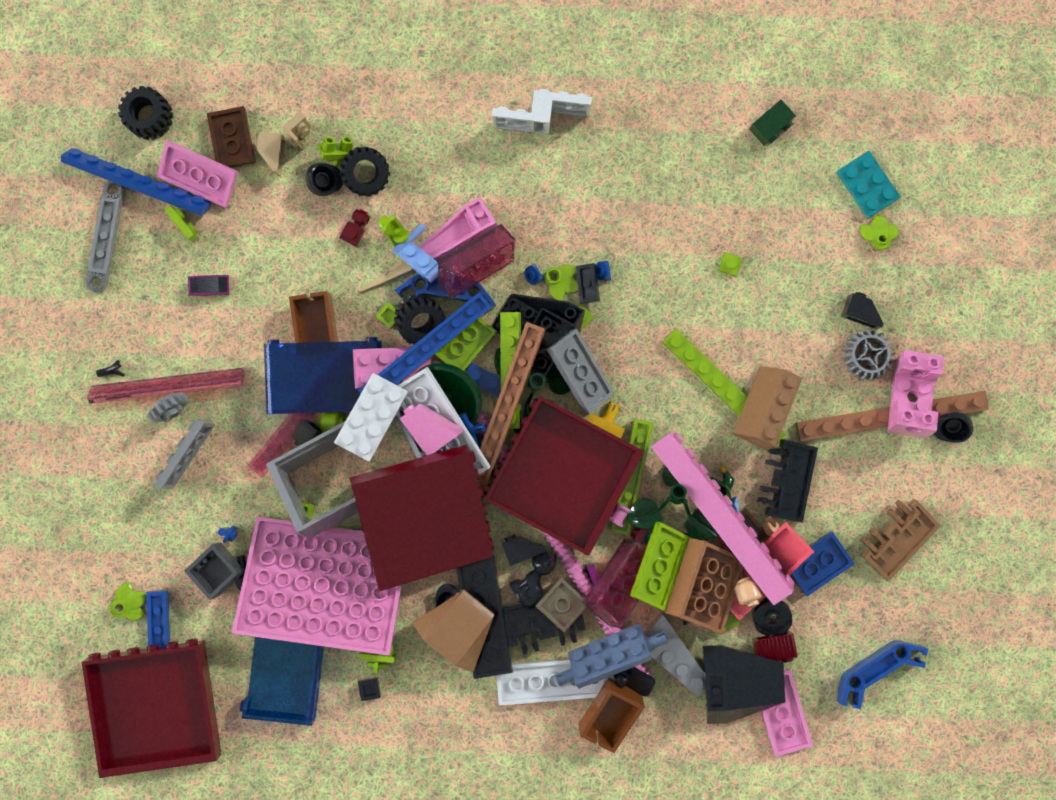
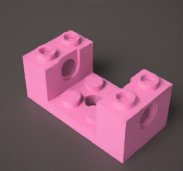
[887,350,944,439]

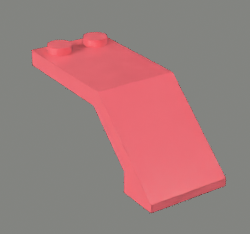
[730,522,814,621]

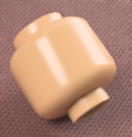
[734,577,763,608]

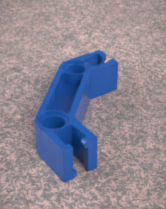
[395,274,496,318]
[836,640,928,709]

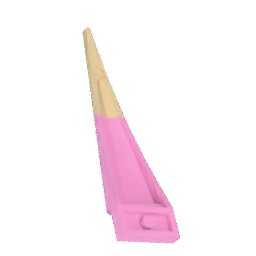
[359,197,498,294]

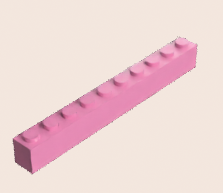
[651,430,794,605]

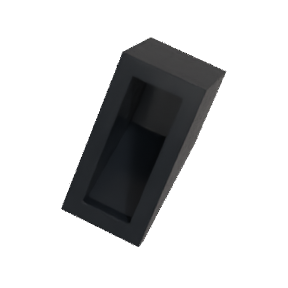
[841,292,884,330]
[292,419,322,447]
[502,534,547,566]

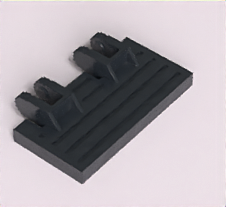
[757,439,818,523]
[503,604,586,655]

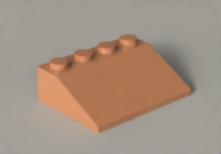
[665,538,744,634]

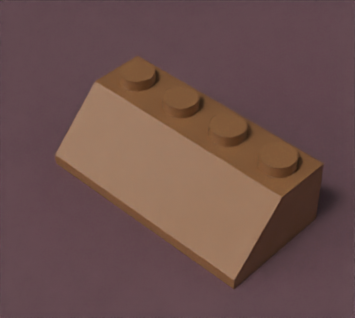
[732,366,802,451]

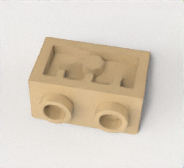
[283,112,311,150]

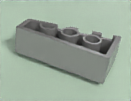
[644,612,706,696]

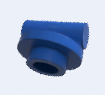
[596,261,611,281]
[524,263,544,285]
[218,525,238,544]

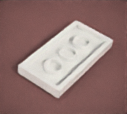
[334,373,408,462]

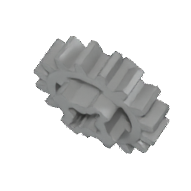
[147,392,189,424]

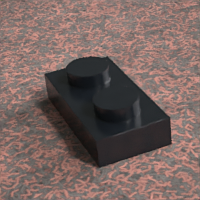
[576,263,600,304]

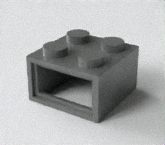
[184,542,245,600]

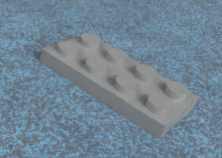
[546,328,615,415]
[154,419,215,490]

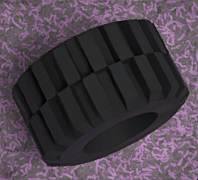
[118,86,173,140]
[340,146,390,197]
[394,294,446,345]

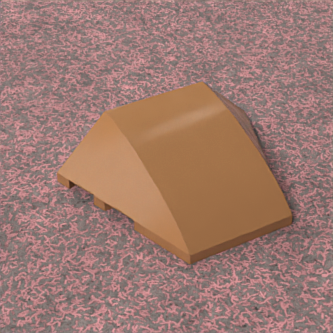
[412,590,495,672]

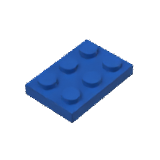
[791,531,855,596]

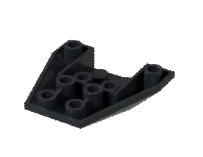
[492,293,585,377]
[703,645,786,724]

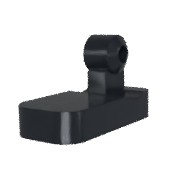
[614,667,656,697]

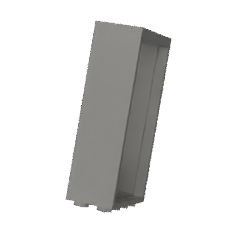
[266,406,427,539]

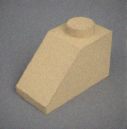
[255,131,286,176]

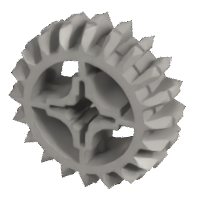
[842,329,895,381]

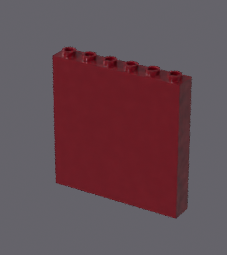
[483,396,644,556]
[349,445,494,591]
[81,638,222,778]

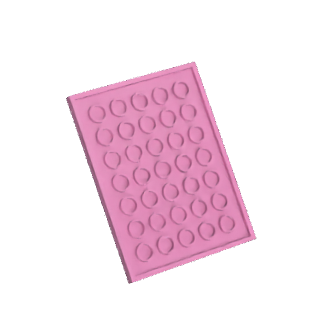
[232,517,402,656]

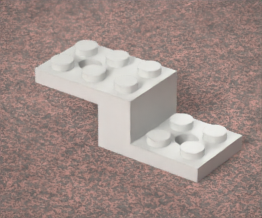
[492,89,592,134]

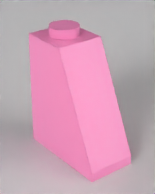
[399,403,464,456]

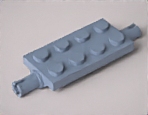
[555,623,669,689]

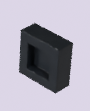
[358,677,381,701]

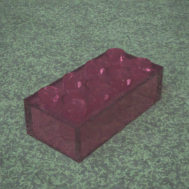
[438,224,515,298]
[582,539,646,629]

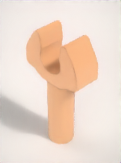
[762,516,779,536]

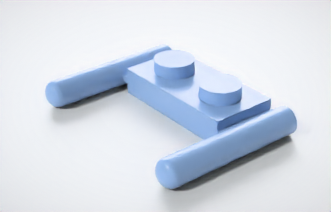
[392,224,460,283]

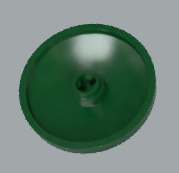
[414,363,482,425]

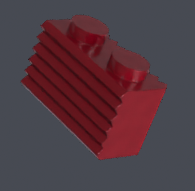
[752,631,798,663]

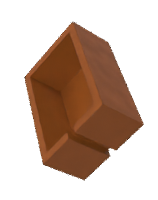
[289,291,339,356]
[579,678,645,753]

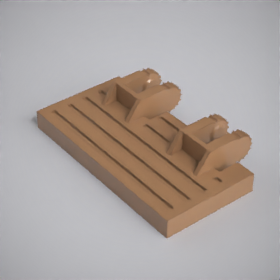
[860,499,941,582]

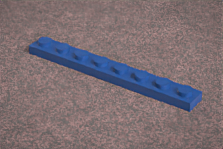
[61,148,211,216]
[358,292,492,394]

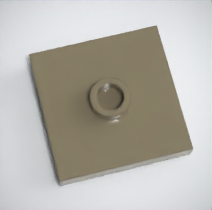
[535,577,590,633]

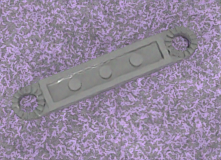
[86,181,124,293]

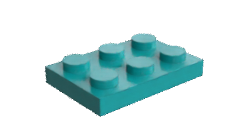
[836,150,901,219]

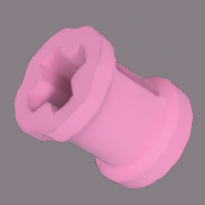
[608,503,632,527]

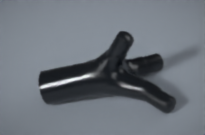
[96,360,125,377]

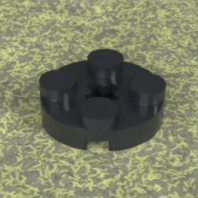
[752,598,793,636]

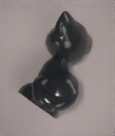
[509,552,557,606]

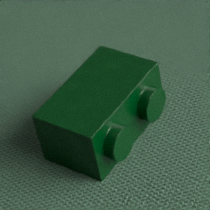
[749,99,796,145]

